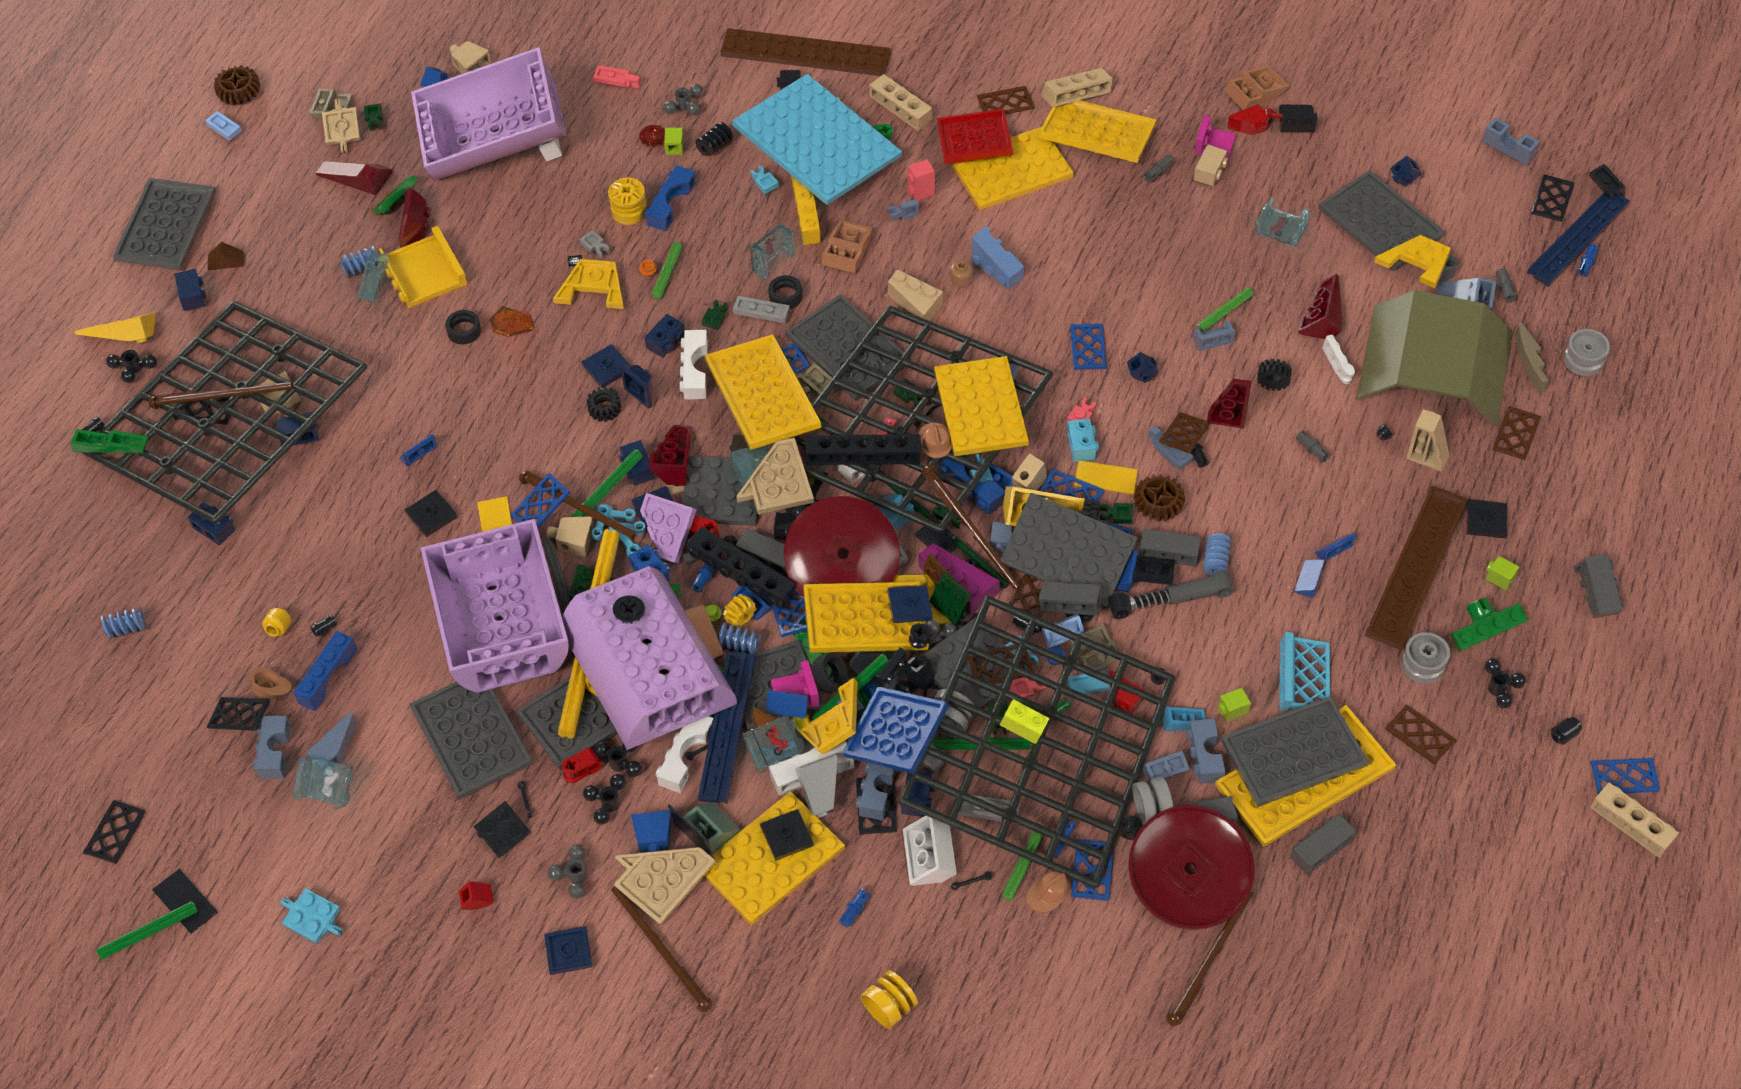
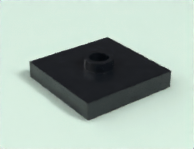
[404,490,458,537]
[1467,499,1507,539]
[1133,556,1174,585]
[760,809,814,861]

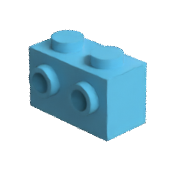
[1067,418,1099,462]

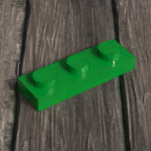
[372,175,417,215]

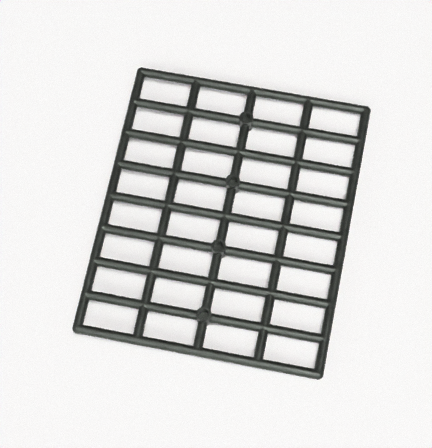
[81,301,368,524]
[785,305,1053,533]
[898,596,1175,888]

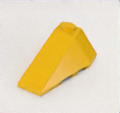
[74,312,156,343]
[1003,487,1085,526]

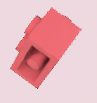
[907,159,935,201]

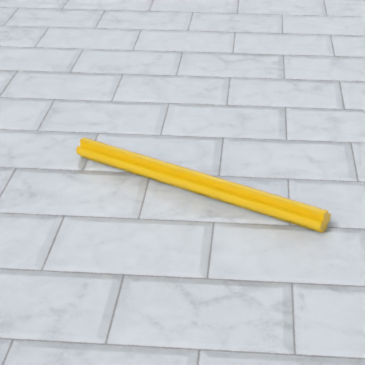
[558,529,620,739]

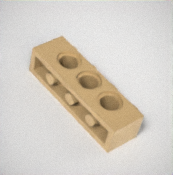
[1042,68,1113,107]
[869,74,932,131]
[1590,782,1679,858]

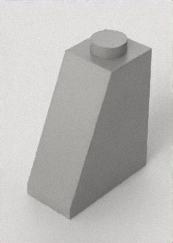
[795,754,838,818]

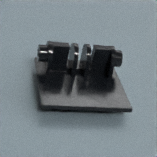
[473,801,531,858]

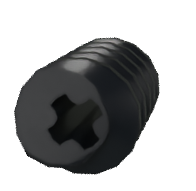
[695,122,734,156]

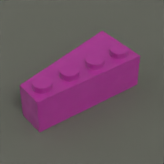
[919,543,1000,615]

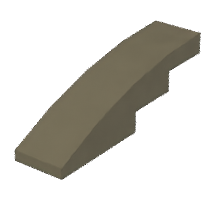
[1515,322,1549,394]

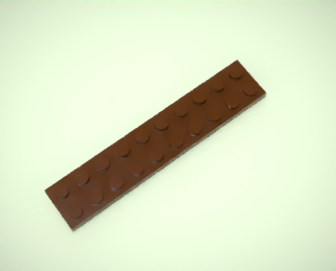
[720,28,890,76]
[1365,485,1468,650]

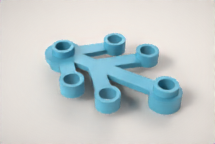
[591,504,646,559]

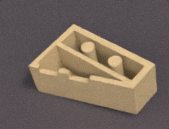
[888,270,943,328]
[1406,409,1449,472]

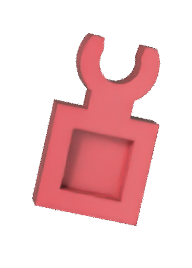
[1067,398,1096,423]
[1010,677,1046,698]

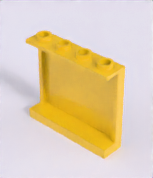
[378,225,467,308]

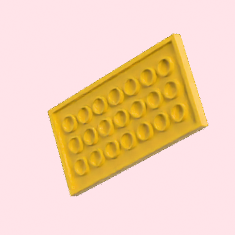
[704,334,822,450]
[1215,705,1396,847]

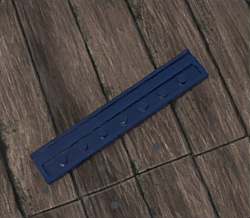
[1526,193,1630,287]
[698,652,757,804]

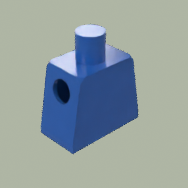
[631,811,672,852]

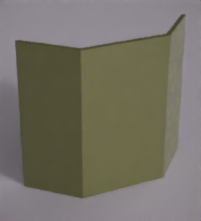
[1357,290,1512,427]

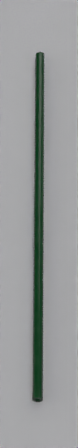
[816,413,1009,588]

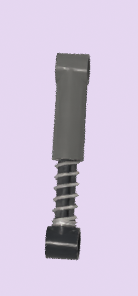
[1107,571,1235,619]

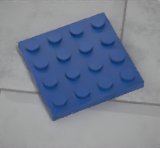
[842,687,949,774]

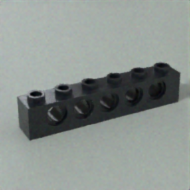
[806,434,921,465]
[687,526,795,610]

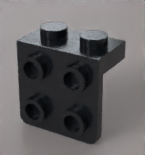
[1279,104,1317,132]
[851,647,907,688]

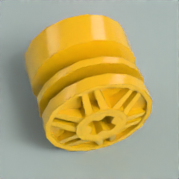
[608,178,647,225]
[860,970,918,1029]

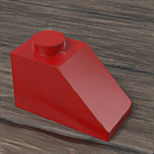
[1227,104,1269,135]
[1108,670,1145,714]

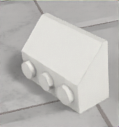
[903,816,957,886]

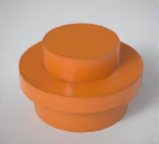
[639,259,657,276]

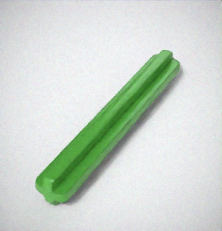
[652,242,682,299]
[1197,287,1254,332]
[1002,831,1044,900]

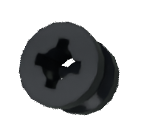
[909,623,930,649]
[1121,816,1143,840]

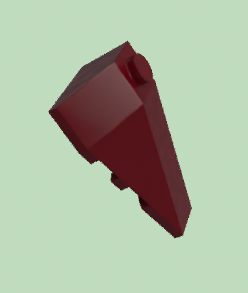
[316,161,393,195]
[1298,274,1343,339]
[1207,378,1252,429]
[648,425,692,487]

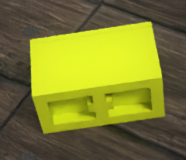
[1000,699,1050,744]

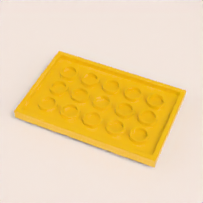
[1038,100,1157,163]
[951,126,1073,211]
[934,356,1029,456]
[803,582,929,653]
[704,791,845,926]

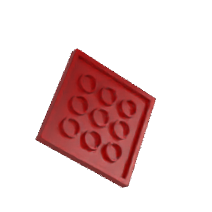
[937,109,1013,164]

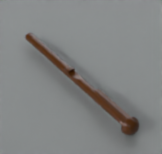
[149,382,293,409]
[922,465,1020,590]
[519,471,636,539]
[611,886,712,1012]
[1166,892,1253,1026]

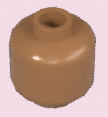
[950,260,973,287]

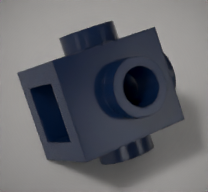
[1390,156,1422,187]
[1127,352,1159,383]

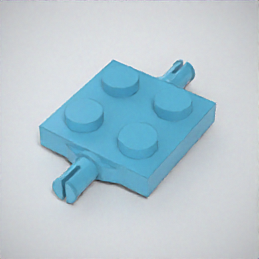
[280,888,343,945]

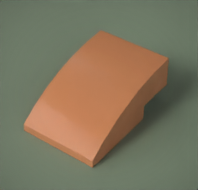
[1225,65,1289,110]
[822,219,873,273]
[685,605,724,661]

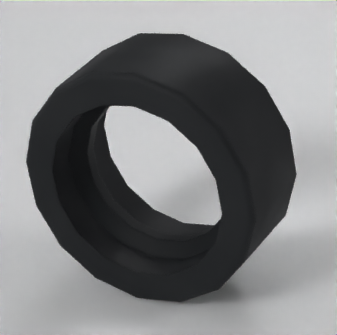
[768,275,803,309]
[445,310,481,345]
[812,653,849,693]

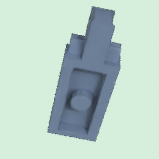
[1148,426,1194,470]

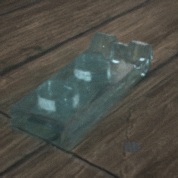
[357,251,389,303]

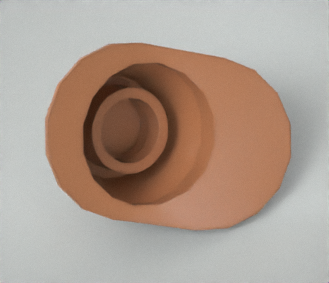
[919,423,952,458]
[248,667,292,699]
[1026,871,1072,913]

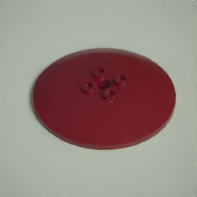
[784,496,900,598]
[1128,805,1255,930]

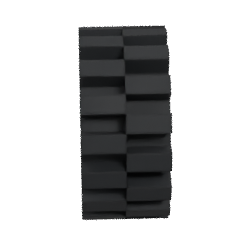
[1257,359,1292,391]
[587,387,621,422]
[1081,499,1101,521]

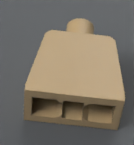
[450,41,491,74]
[1012,453,1047,491]
[547,517,594,557]

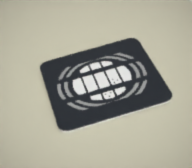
[568,255,582,267]

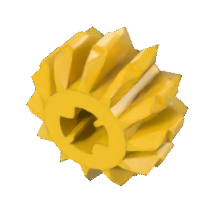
[723,594,757,628]

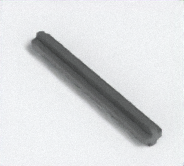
[543,538,571,613]

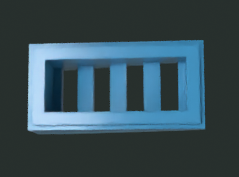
[1162,707,1206,731]

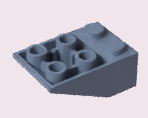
[1437,278,1496,310]

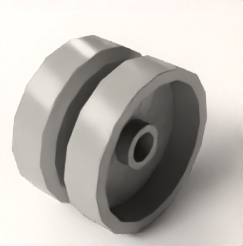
[1564,329,1610,376]
[1402,632,1450,684]
[933,689,975,738]
[1132,777,1173,826]

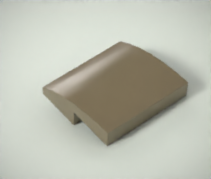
[309,89,354,120]
[796,363,839,405]
[1068,624,1120,670]

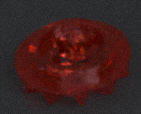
[639,125,665,148]

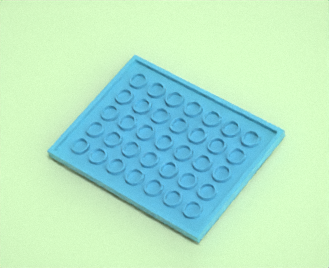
[732,74,902,205]

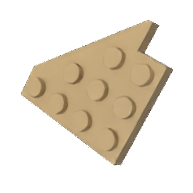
[737,438,814,514]
[614,847,716,925]

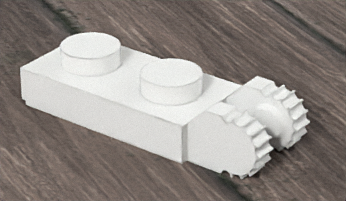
[1322,335,1355,384]

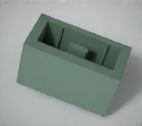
[683,803,741,853]

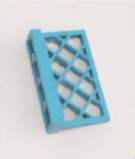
[1279,632,1330,711]

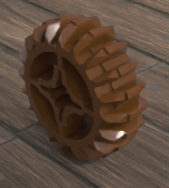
[214,65,260,106]
[1133,474,1185,522]

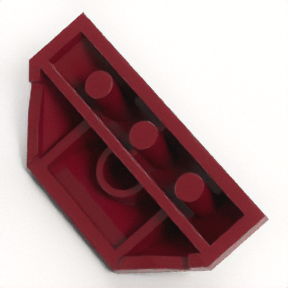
[398,186,431,248]

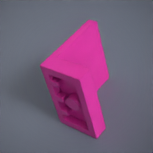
[1194,115,1236,159]
[771,660,819,708]

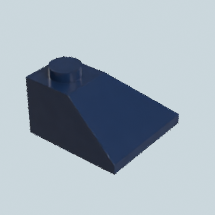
[620,365,653,409]

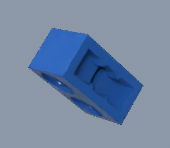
[628,544,670,582]

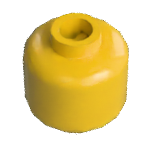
[262,608,292,637]

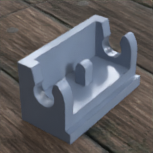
[1192,321,1235,351]
[1141,751,1190,785]

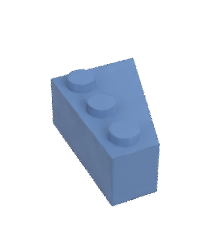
[971,226,1024,290]

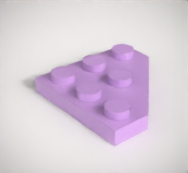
[640,493,697,564]

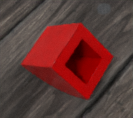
[459,881,494,910]

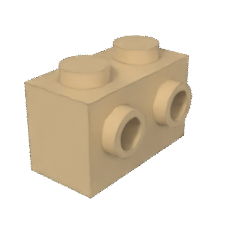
[1194,144,1228,186]

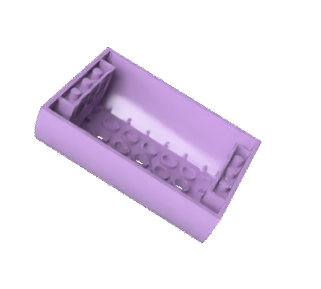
[411,47,567,180]
[421,519,569,693]
[562,566,737,750]

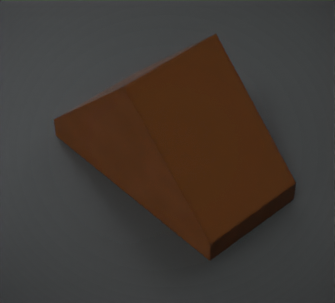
[208,241,244,270]

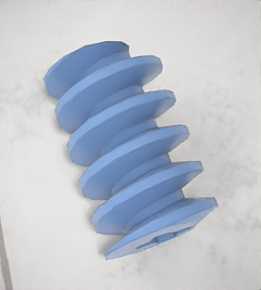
[339,246,379,278]
[1203,533,1231,576]
[101,607,146,639]
[718,622,762,655]

